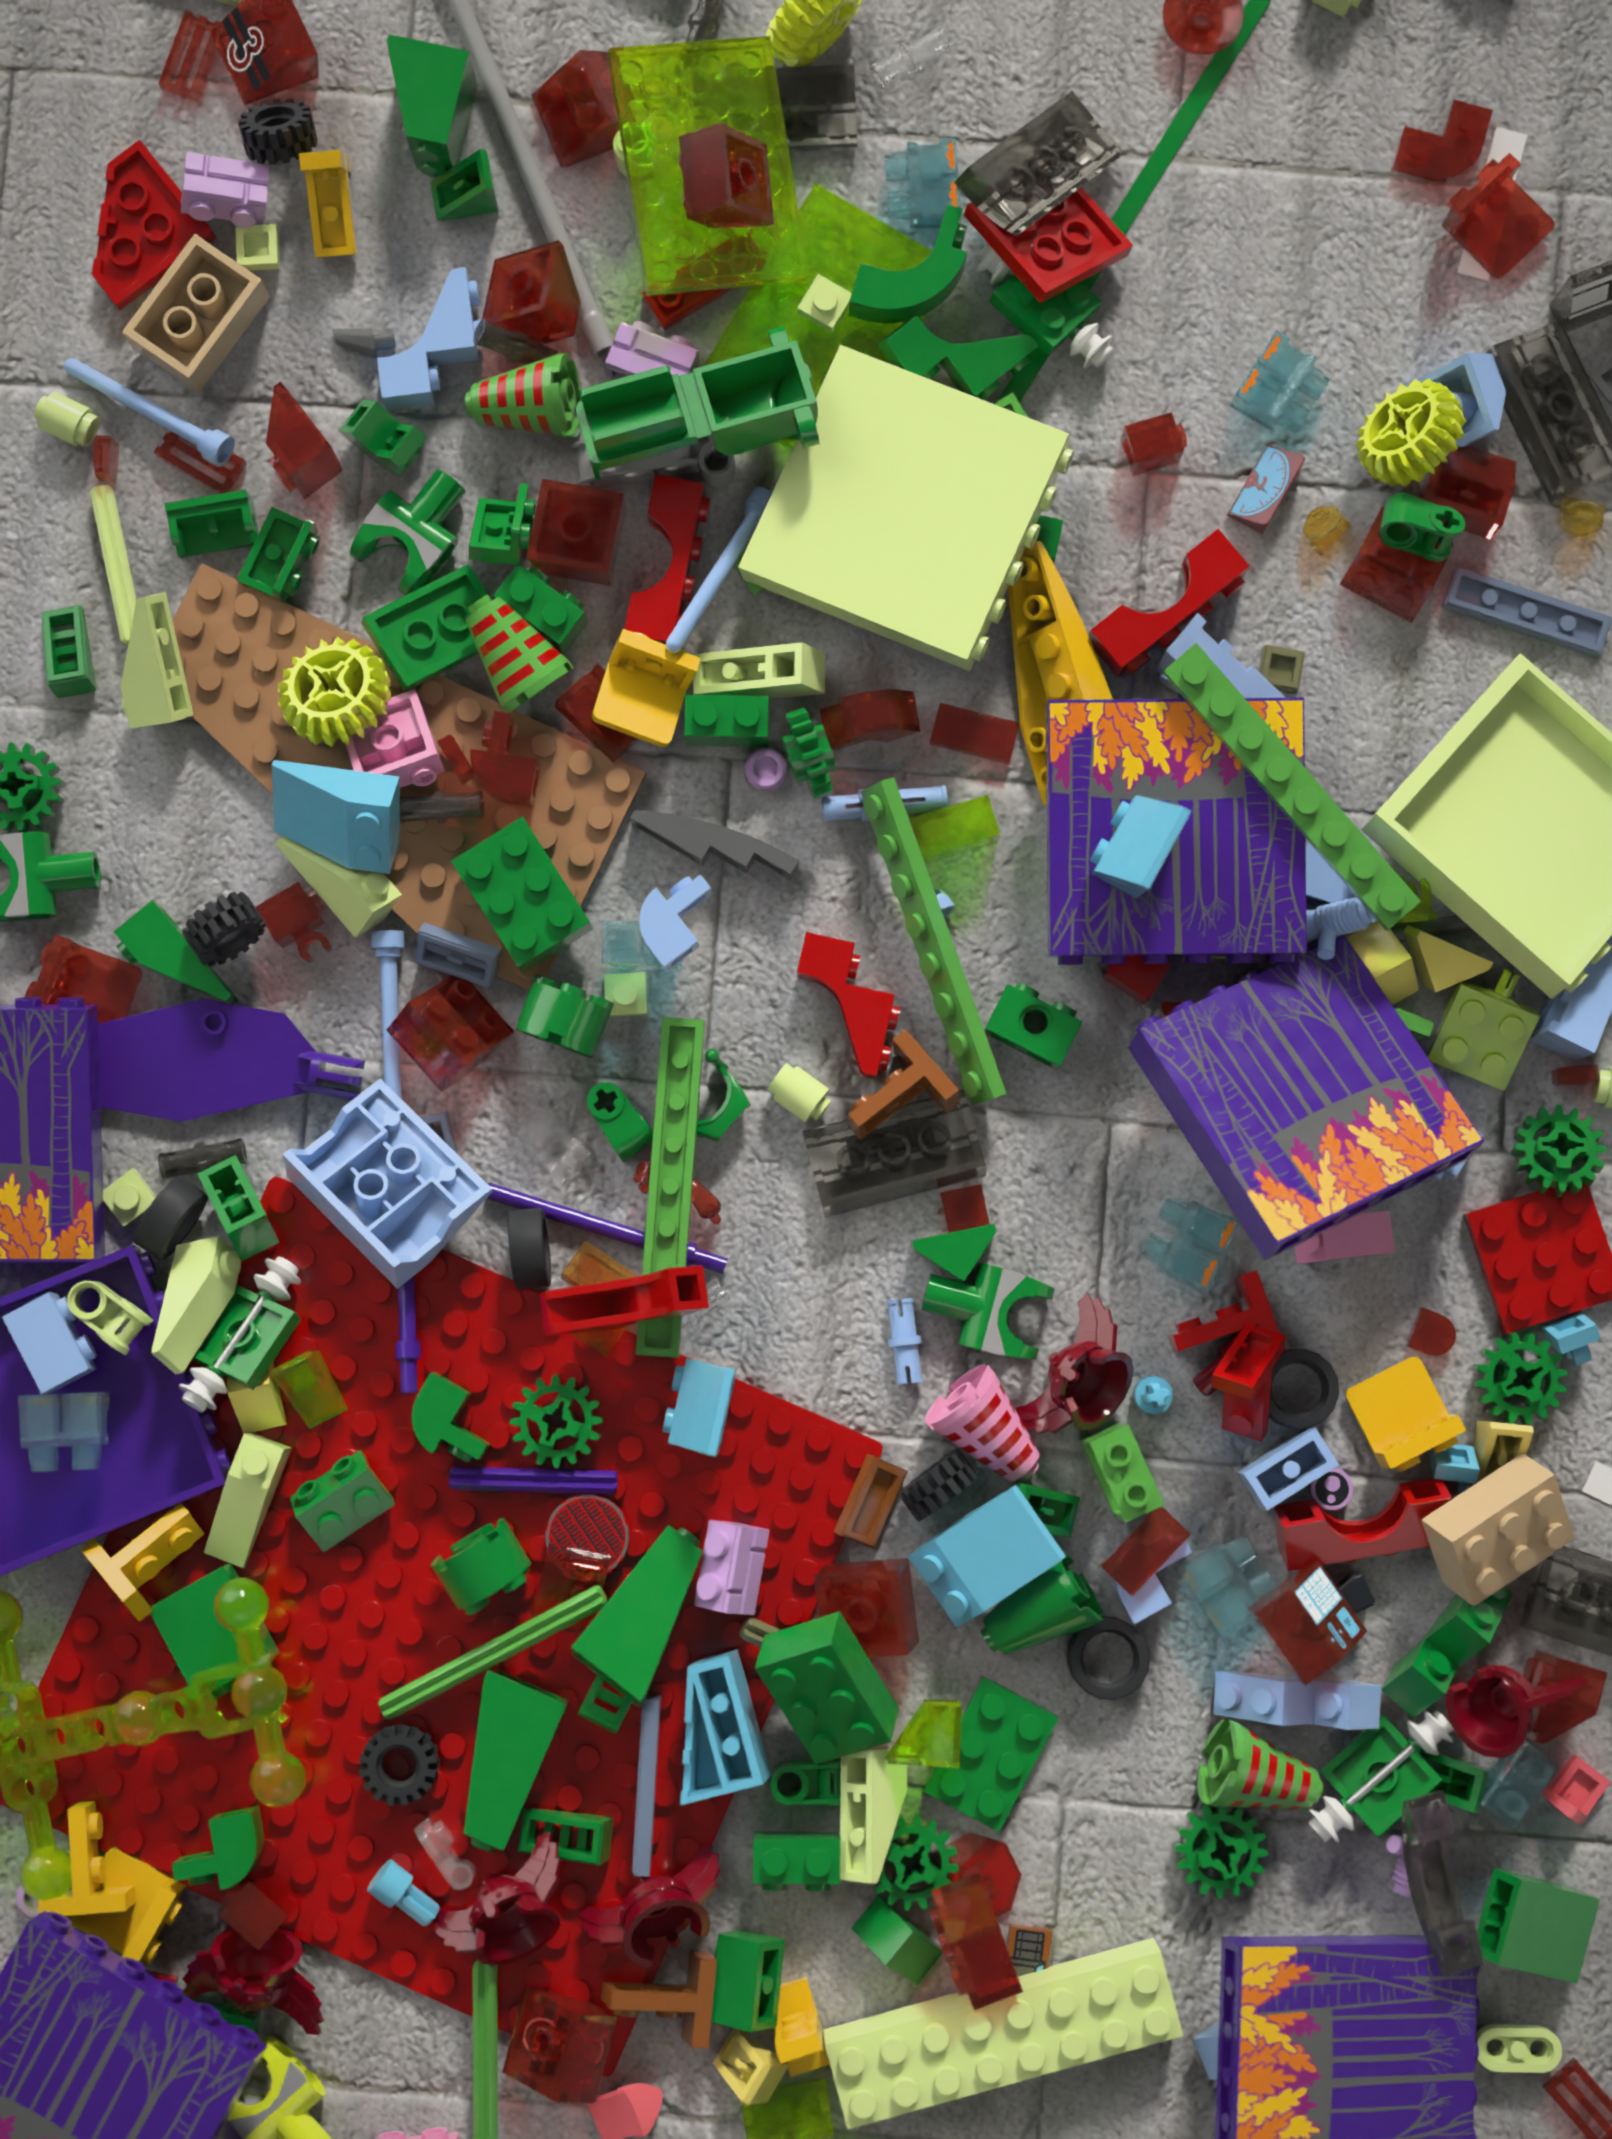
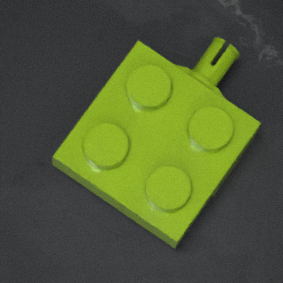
[1426,968,1540,1091]

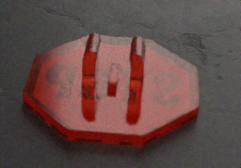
[936,1832,1022,1926]

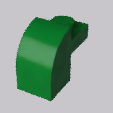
[338,399,426,477]
[412,1372,491,1463]
[172,1806,264,1890]

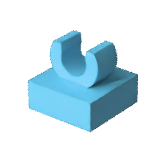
[1542,1311,1601,1366]
[1428,1444,1480,1493]

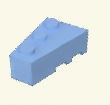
[1156,613,1285,698]
[1529,935,1612,1062]

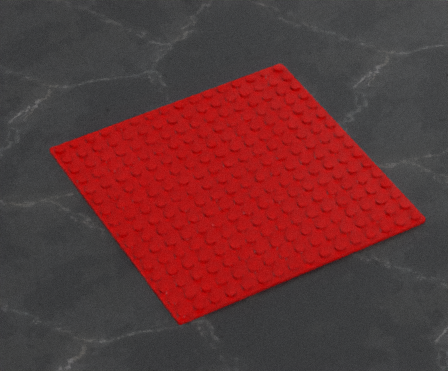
[0,1177,883,2077]

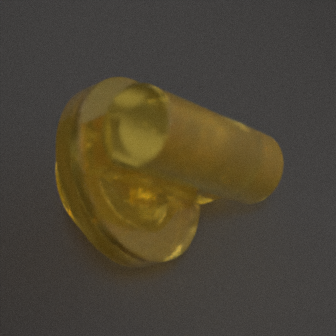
[1560,497,1605,538]
[1303,506,1351,556]

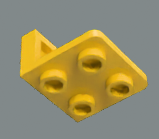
[592,629,701,747]
[1345,1357,1467,1472]
[71,1847,186,1966]

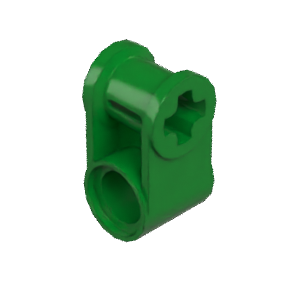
[1379,493,1465,562]
[587,1082,653,1163]
[769,1757,841,1806]

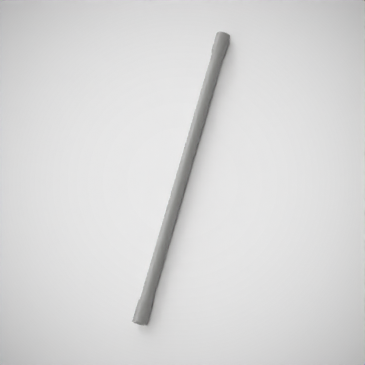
[447,0,614,358]

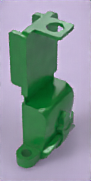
[576,326,820,481]

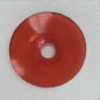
[1162,0,1243,55]

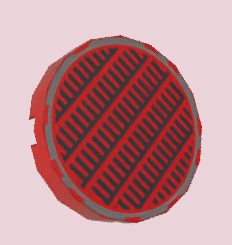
[545,1493,630,1579]

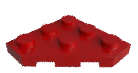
[92,139,217,311]

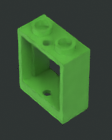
[1080,1423,1165,1523]

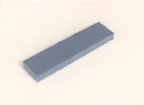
[1441,566,1612,659]
[632,1695,662,1877]

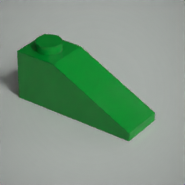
[113,900,239,1004]

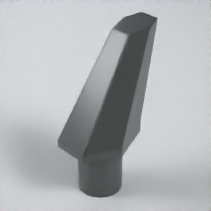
[332,328,396,358]

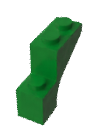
[876,316,1039,400]
[1381,1586,1513,1719]

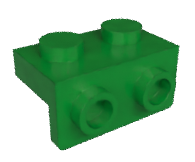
[469,483,536,565]
[237,507,321,602]
[290,1450,395,1552]

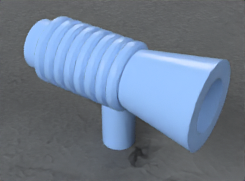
[1306,897,1376,960]

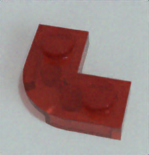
[1391,99,1493,182]

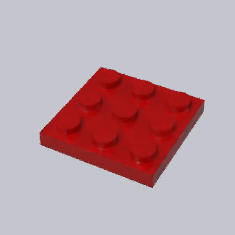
[963,158,1133,303]
[1463,1183,1612,1334]

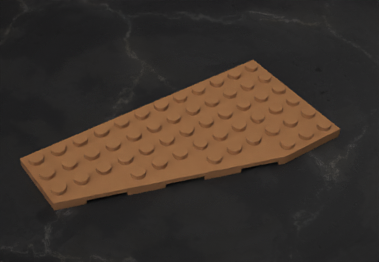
[172,563,647,991]

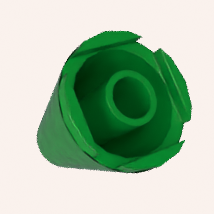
[981,1548,1104,1655]

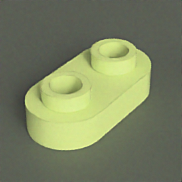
[1476,2024,1562,2073]

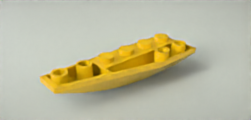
[1008,541,1112,805]

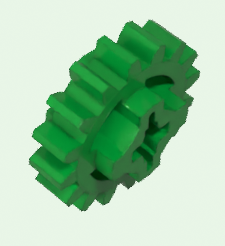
[782,708,836,800]
[0,742,65,833]
[1511,1105,1607,1197]
[1472,1333,1567,1424]
[510,1375,603,1468]
[1173,1803,1268,1899]
[874,1813,959,1911]

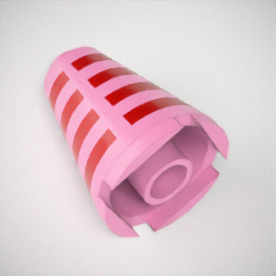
[925,1364,1040,1482]

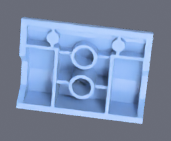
[283,1079,492,1289]

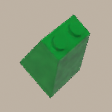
[387,34,478,178]

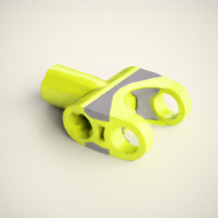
[228,2036,332,2139]

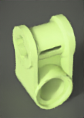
[67,1281,153,1355]

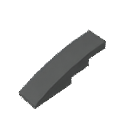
[630,810,799,881]

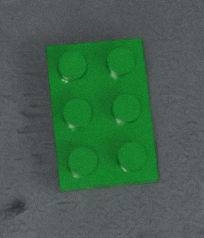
[361,564,487,692]
[923,1675,1059,1832]

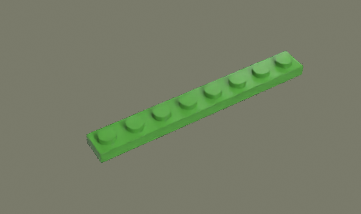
[1162,643,1421,930]
[860,777,1007,1105]
[636,1017,705,1358]

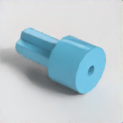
[1132,1376,1173,1414]
[367,1859,440,1926]

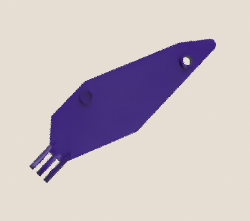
[98,999,365,1122]

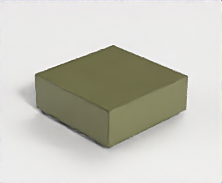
[1259,644,1305,694]

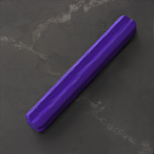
[449,1466,618,1494]

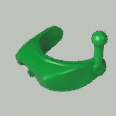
[697,1049,751,1143]

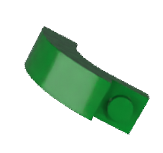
[849,204,968,324]

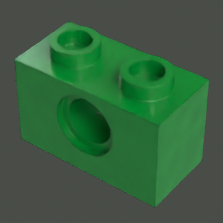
[984,982,1082,1070]

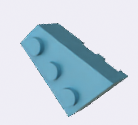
[680,1649,772,1805]

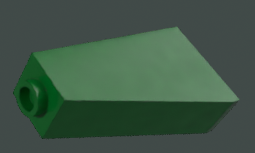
[571,1525,703,1708]
[464,1666,569,1853]

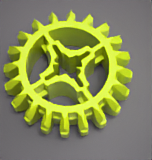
[765,0,862,70]
[1355,379,1466,487]
[278,636,391,748]

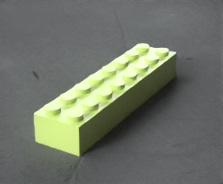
[823,1938,1183,2130]

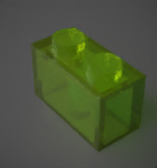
[909,795,1000,864]

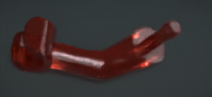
[633,1161,721,1224]

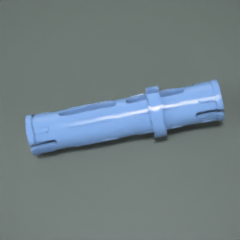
[821,785,948,822]

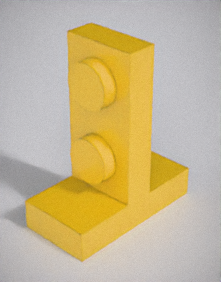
[299,150,358,258]
[80,1503,205,1622]
[38,1801,135,1916]
[775,1976,830,2077]

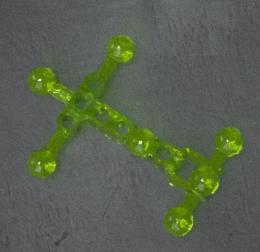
[0,1578,306,1901]

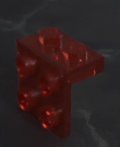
[1441,152,1555,279]
[1339,506,1454,623]
[25,934,143,1024]

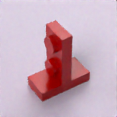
[1168,1270,1286,1352]
[1212,1323,1286,1442]

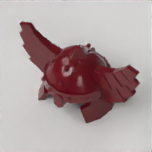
[1016,1293,1134,1434]
[1445,1665,1588,1758]
[433,1832,562,1966]
[578,1844,721,1968]
[182,1923,324,2035]

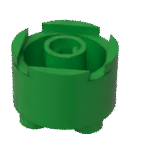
[516,974,614,1058]
[431,1518,531,1616]

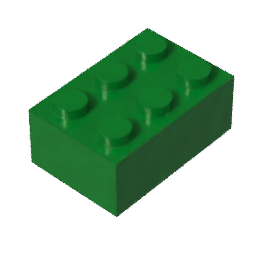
[451,816,593,973]
[755,1611,899,1764]

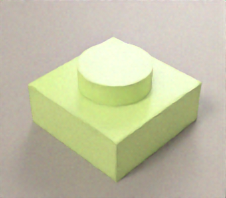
[235,224,280,271]
[797,274,852,334]
[604,972,648,1017]
[103,1168,156,1228]

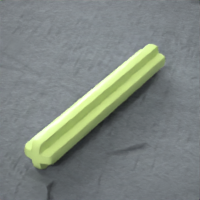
[90,485,136,645]

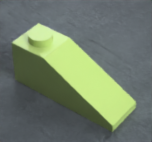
[120,592,194,728]
[693,642,826,697]
[275,837,402,938]
[151,1236,241,1374]
[204,1433,292,1568]
[840,1745,907,1884]

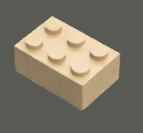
[122,234,270,394]
[1421,1453,1575,1607]

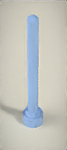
[64,358,235,467]
[666,487,772,653]
[371,930,405,1099]

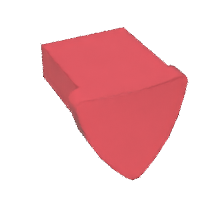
[1539,1754,1611,1826]
[587,2083,663,2139]

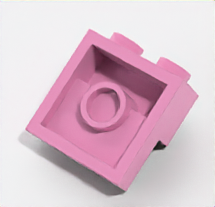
[345,689,445,788]

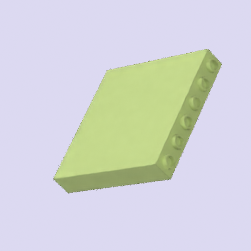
[738,345,1074,671]
[1361,653,1612,999]

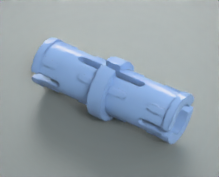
[886,1298,924,1385]

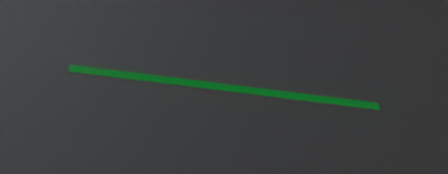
[997,0,1271,403]

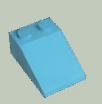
[272,760,400,874]
[1090,795,1191,898]
[662,1358,737,1456]
[908,1485,1066,1628]

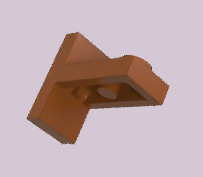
[848,1029,960,1140]
[601,1950,717,2048]

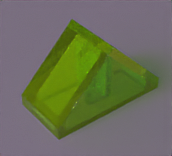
[271,1350,347,1429]
[885,1699,962,1769]

